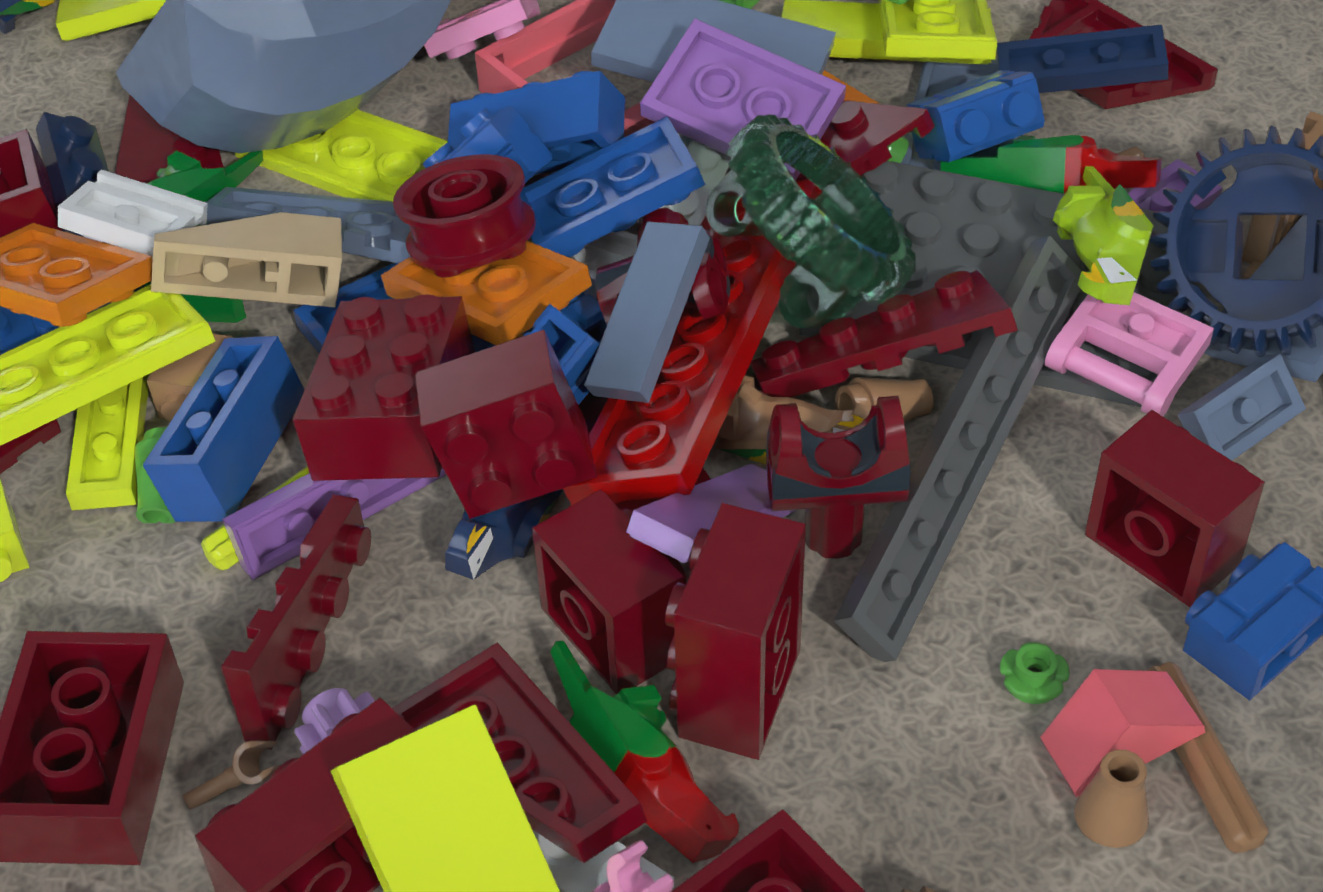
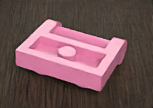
[424,0,540,60]
[1045,292,1214,416]

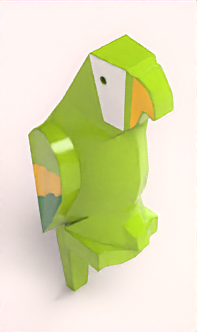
[1053,166,1154,306]

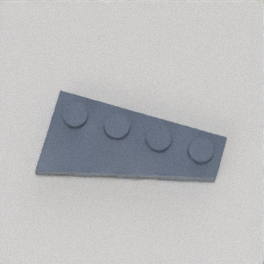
[206,187,410,263]

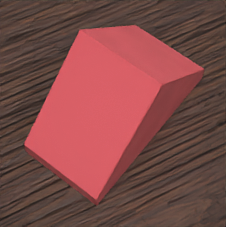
[1040,669,1205,797]

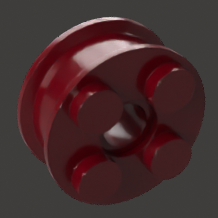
[393,154,536,278]

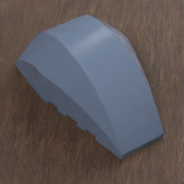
[116,0,451,153]

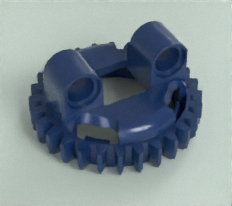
[1149,126,1323,357]

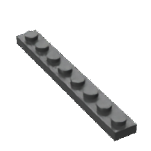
[833,235,1082,662]

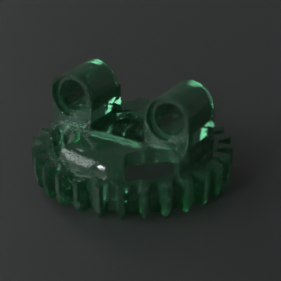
[705,114,916,328]

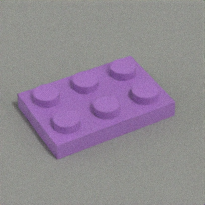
[640,18,846,185]

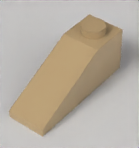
[151,212,342,307]

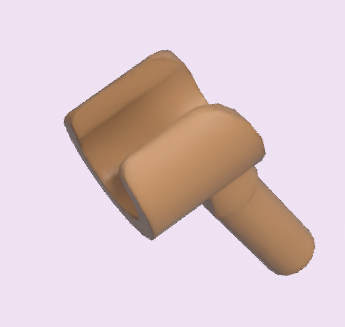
[183,741,281,809]

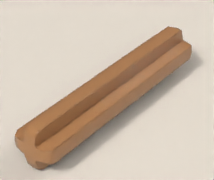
[1146,662,1268,853]

